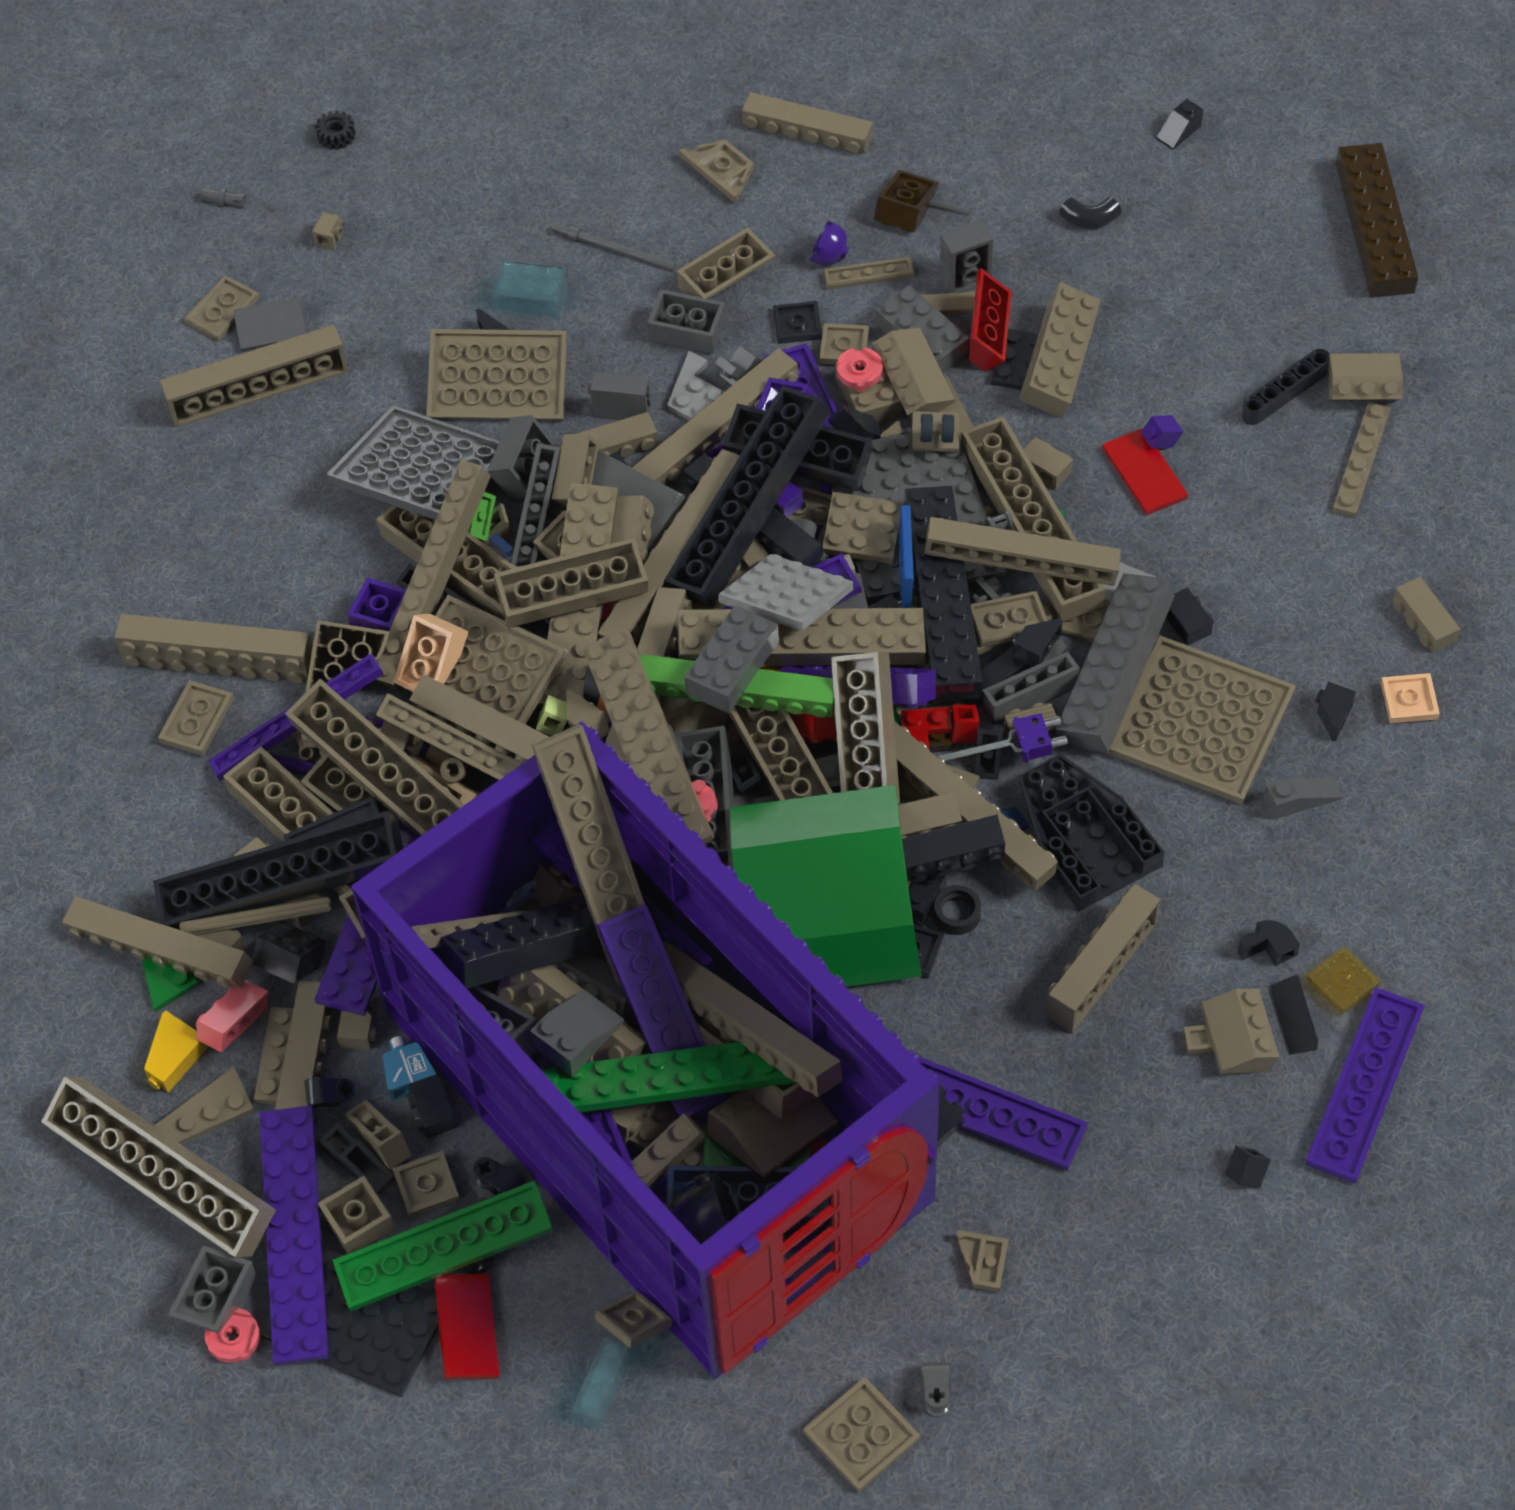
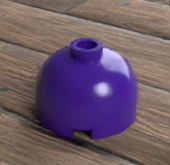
[809,220,850,266]

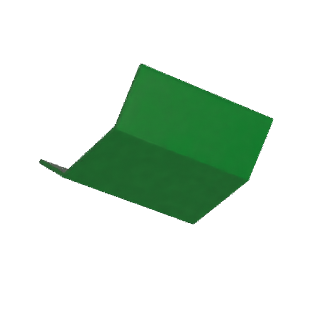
[730,785,922,987]

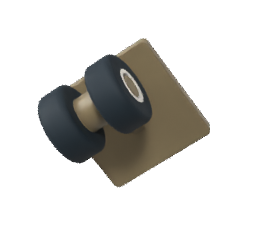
[912,411,959,452]

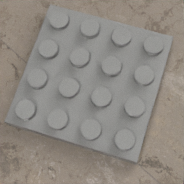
[719,554,853,631]

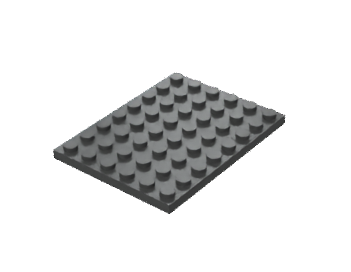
[830,433,1005,603]

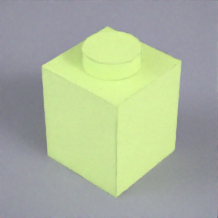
[536,695,567,736]

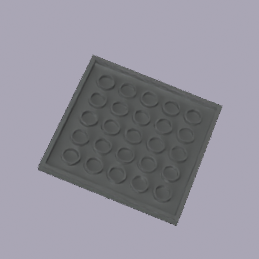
[326,405,500,520]

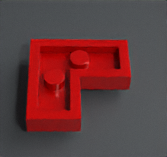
[901,707,952,751]

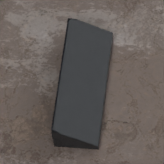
[1271,975,1318,1055]

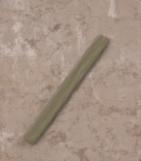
[180,896,331,935]

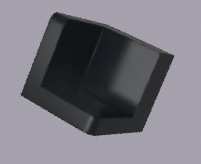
[1225,1145,1271,1189]

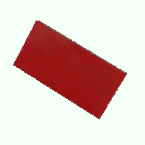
[1102,428,1188,516]
[434,1274,500,1380]

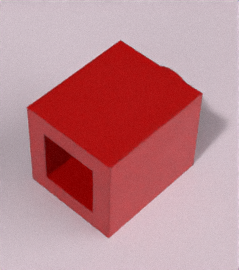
[950,705,979,743]

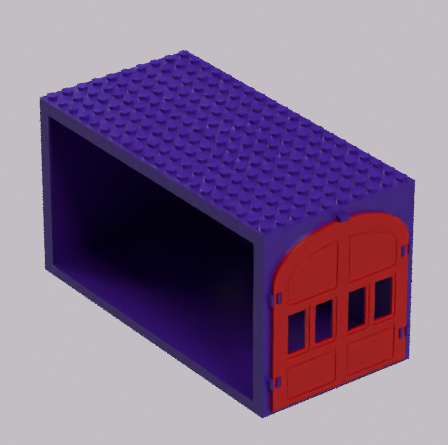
[351,721,940,1380]

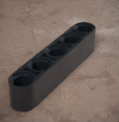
[1242,348,1330,425]

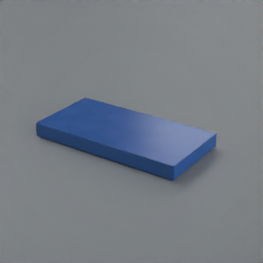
[898,505,914,608]

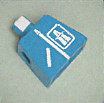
[383,1036,436,1101]

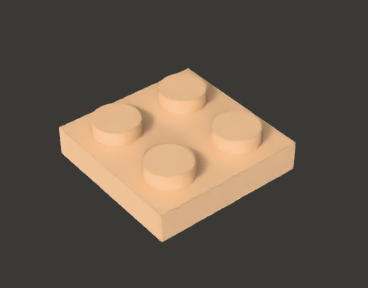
[1381,673,1440,723]

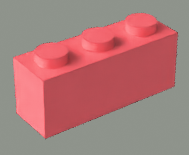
[196,980,268,1052]

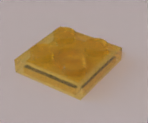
[1306,946,1381,1015]

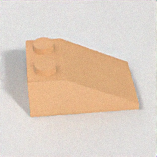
[394,614,468,692]

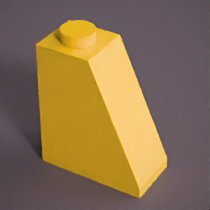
[144,1010,208,1093]

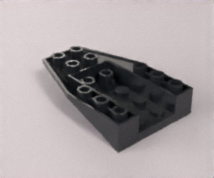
[1018,754,1165,912]

